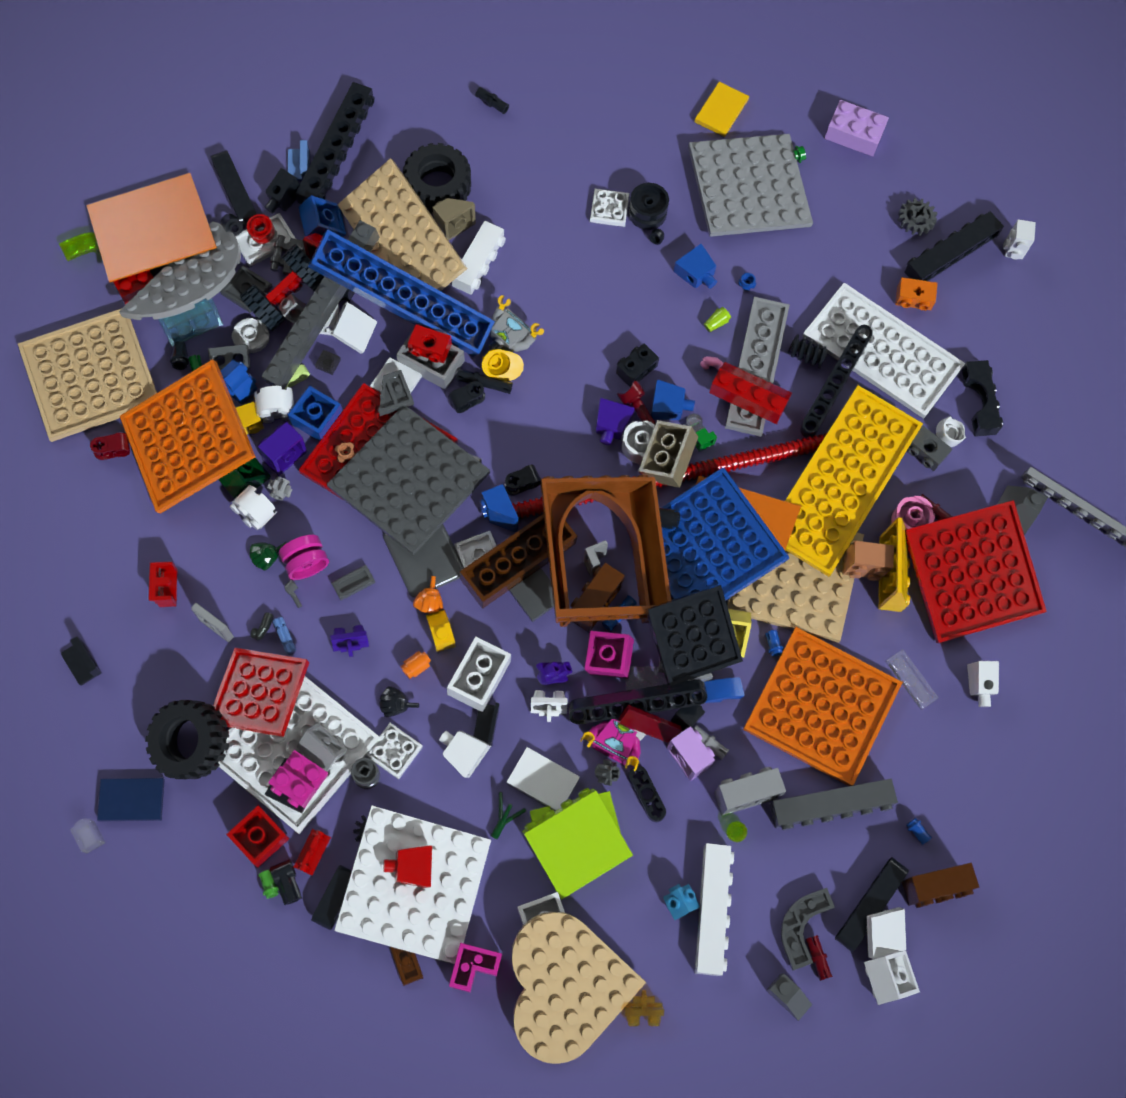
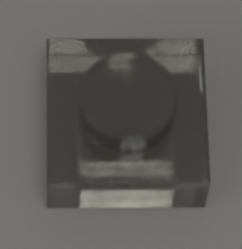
[315,350,341,375]

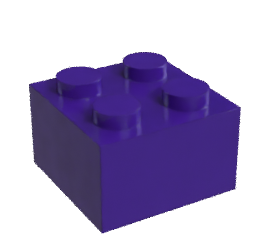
[258,422,307,476]

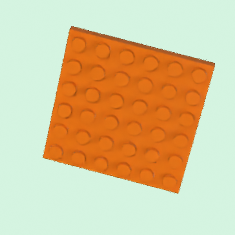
[120,359,256,514]
[743,627,903,786]

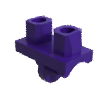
[330,625,369,657]
[536,662,573,685]

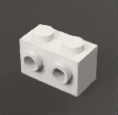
[1003,220,1036,259]

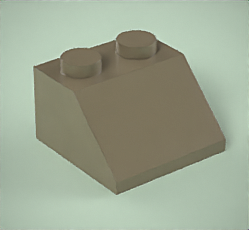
[433,198,476,240]

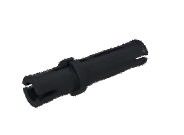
[456,368,513,394]

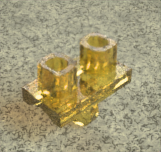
[624,990,664,1026]

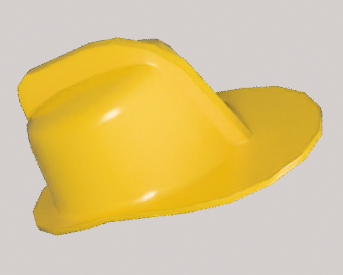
[482,349,524,381]

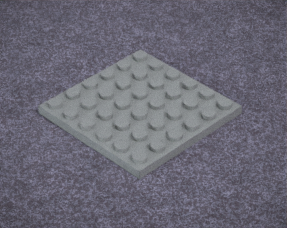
[688,134,813,237]

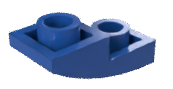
[700,677,745,703]

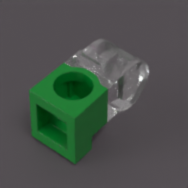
[685,413,717,452]

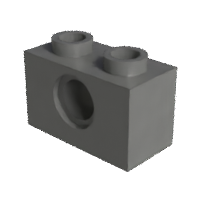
[907,425,953,471]

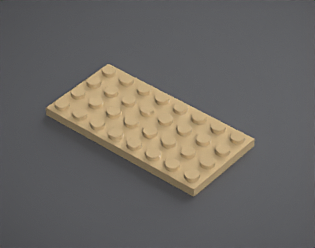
[337,158,468,291]

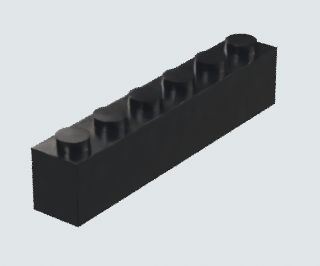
[904,211,1004,281]

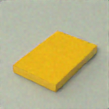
[695,82,749,137]

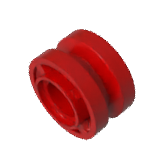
[247,214,275,244]

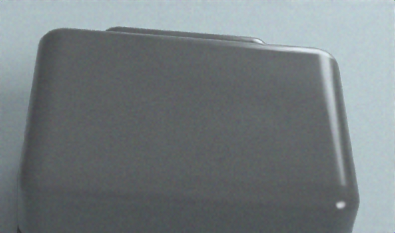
[383,524,464,597]

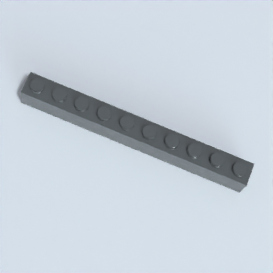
[262,220,380,390]

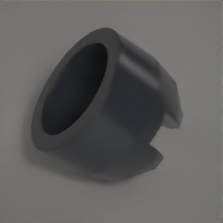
[649,229,665,245]

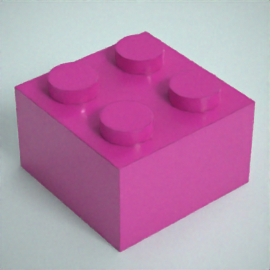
[585,631,634,679]

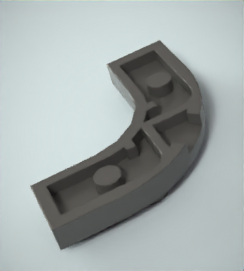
[781,887,835,971]

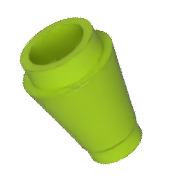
[703,307,731,332]

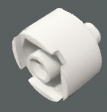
[254,386,294,423]
[622,421,655,465]
[230,485,277,530]

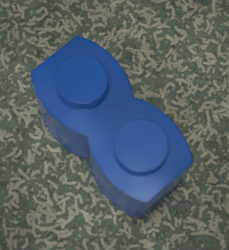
[221,360,258,404]

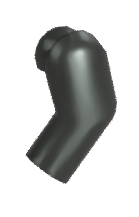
[250,612,274,640]

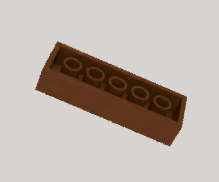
[459,514,578,609]

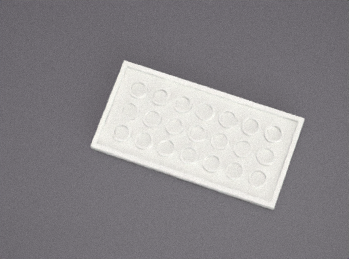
[802,283,965,419]

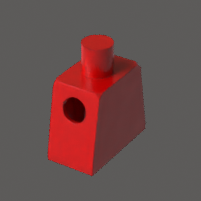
[383,846,432,888]

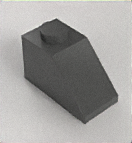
[766,973,812,1021]

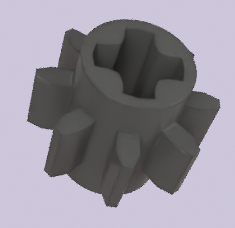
[595,759,620,786]

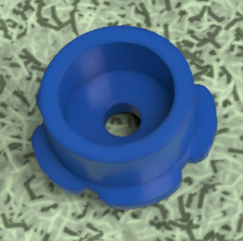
[739,273,756,290]

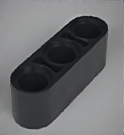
[311,865,352,930]

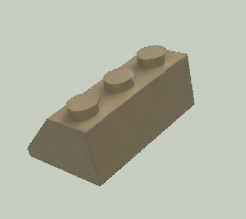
[638,420,698,488]

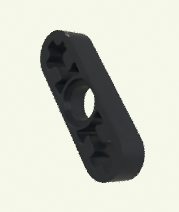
[629,766,666,822]

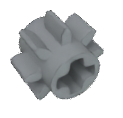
[267,477,293,500]

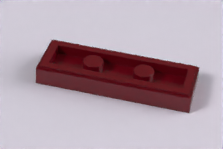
[619,705,682,743]

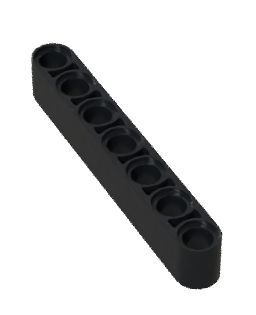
[800,325,873,438]
[569,679,707,724]

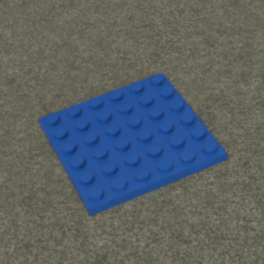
[661,467,789,600]

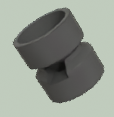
[351,758,380,789]

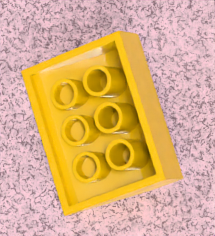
[878,517,910,612]

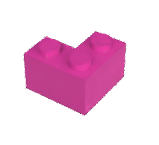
[449,943,502,993]

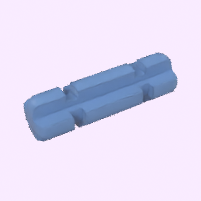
[273,617,296,655]

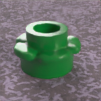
[793,146,806,163]

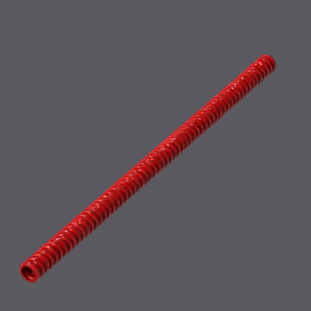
[512,433,827,519]

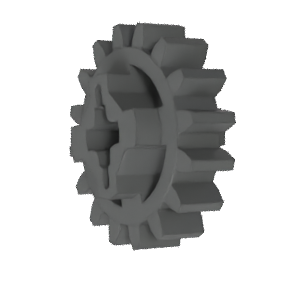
[898,198,937,236]

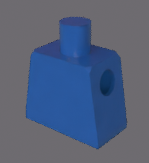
[673,244,717,289]
[651,380,695,420]

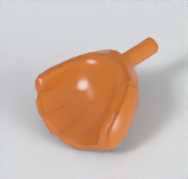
[413,576,443,614]

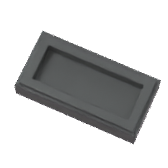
[331,565,375,601]

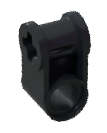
[448,381,485,413]
[504,464,541,496]

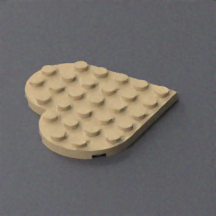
[512,912,646,1064]

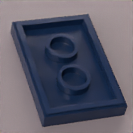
[97,778,165,821]

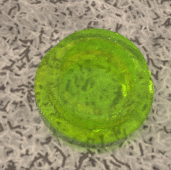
[726,821,747,842]

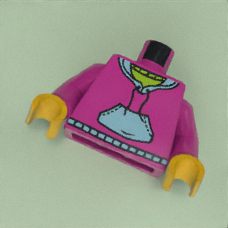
[580,719,641,771]

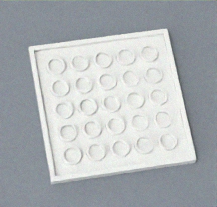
[218,677,380,834]
[334,806,491,964]

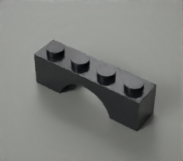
[961,360,1003,436]

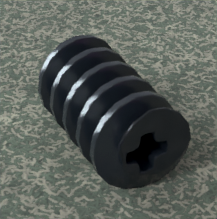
[786,334,828,369]

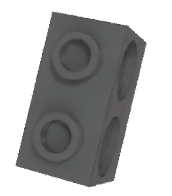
[208,344,251,372]

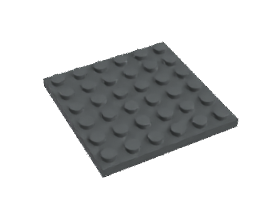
[327,406,490,556]

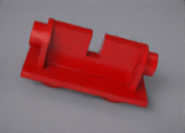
[294,829,331,876]

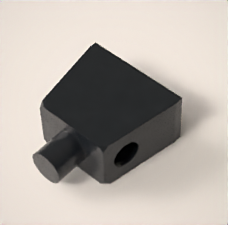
[264,168,300,214]

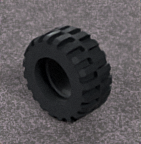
[403,143,471,214]
[145,700,229,779]

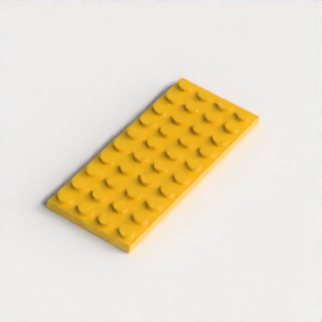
[785,385,923,577]

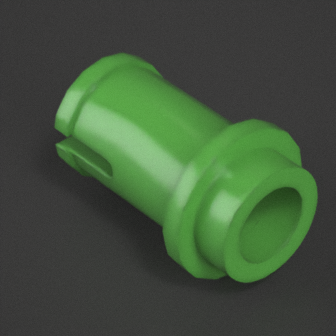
[258,870,279,899]

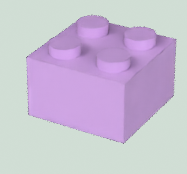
[667,726,715,781]

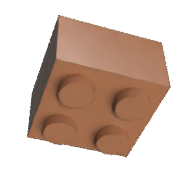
[843,541,894,581]

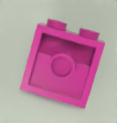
[268,750,329,808]

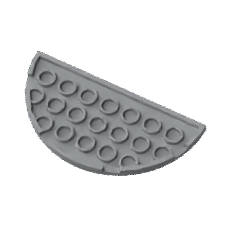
[119,221,241,320]

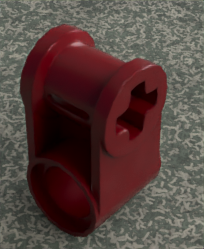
[90,433,130,460]

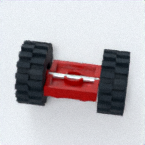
[240,244,324,331]

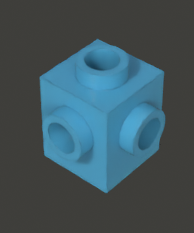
[663,884,700,920]

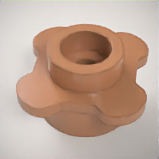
[335,442,356,463]

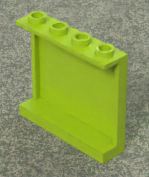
[522,788,633,900]

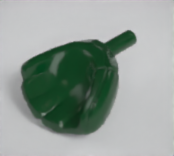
[249,542,286,571]

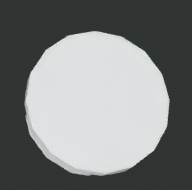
[232,318,270,353]

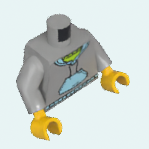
[488,295,544,352]

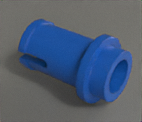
[765,630,784,657]
[906,818,932,845]

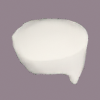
[936,416,966,447]

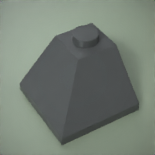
[997,485,1048,535]

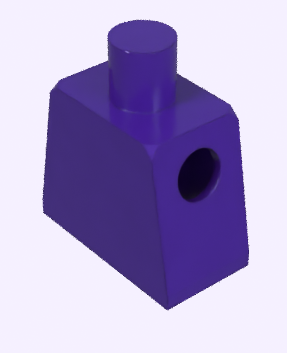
[596,398,635,445]

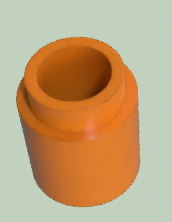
[400,651,431,679]

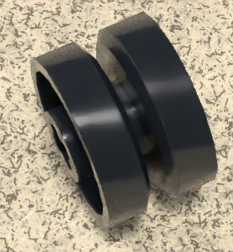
[628,182,669,230]

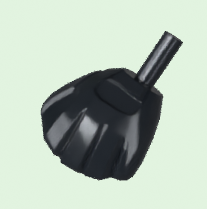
[379,686,419,717]

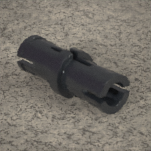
[475,87,509,114]

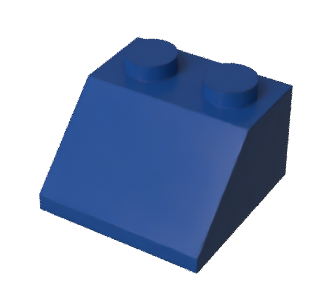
[298,195,346,237]
[479,484,518,532]

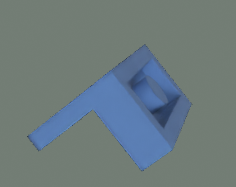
[288,140,310,181]

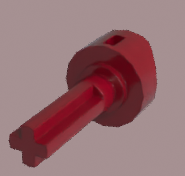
[617,381,656,425]

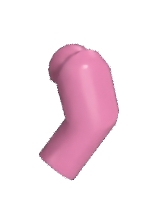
[700,356,724,371]

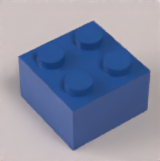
[288,386,343,441]

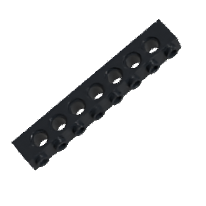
[296,82,375,204]

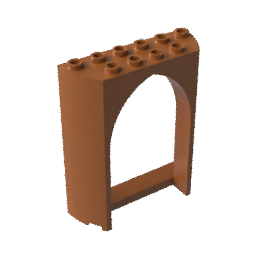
[540,475,671,627]

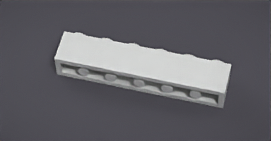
[695,843,734,976]

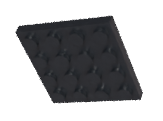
[645,585,743,687]

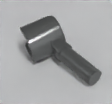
[285,580,302,608]

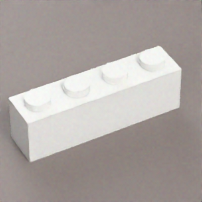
[452,221,506,295]

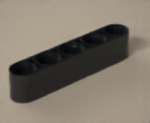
[210,150,257,227]
[835,857,909,952]

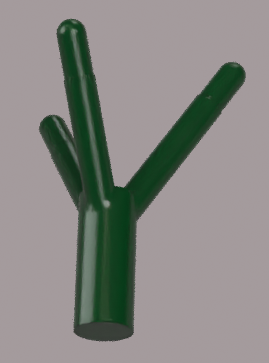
[490,792,526,840]

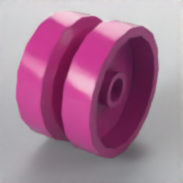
[278,535,329,580]

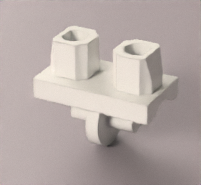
[531,690,568,722]

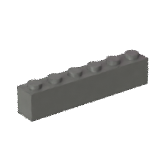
[770,778,898,830]

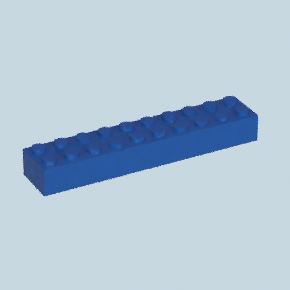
[308,230,495,356]

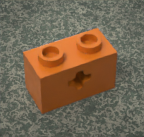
[895,277,937,311]

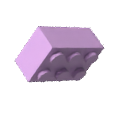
[825,100,889,157]

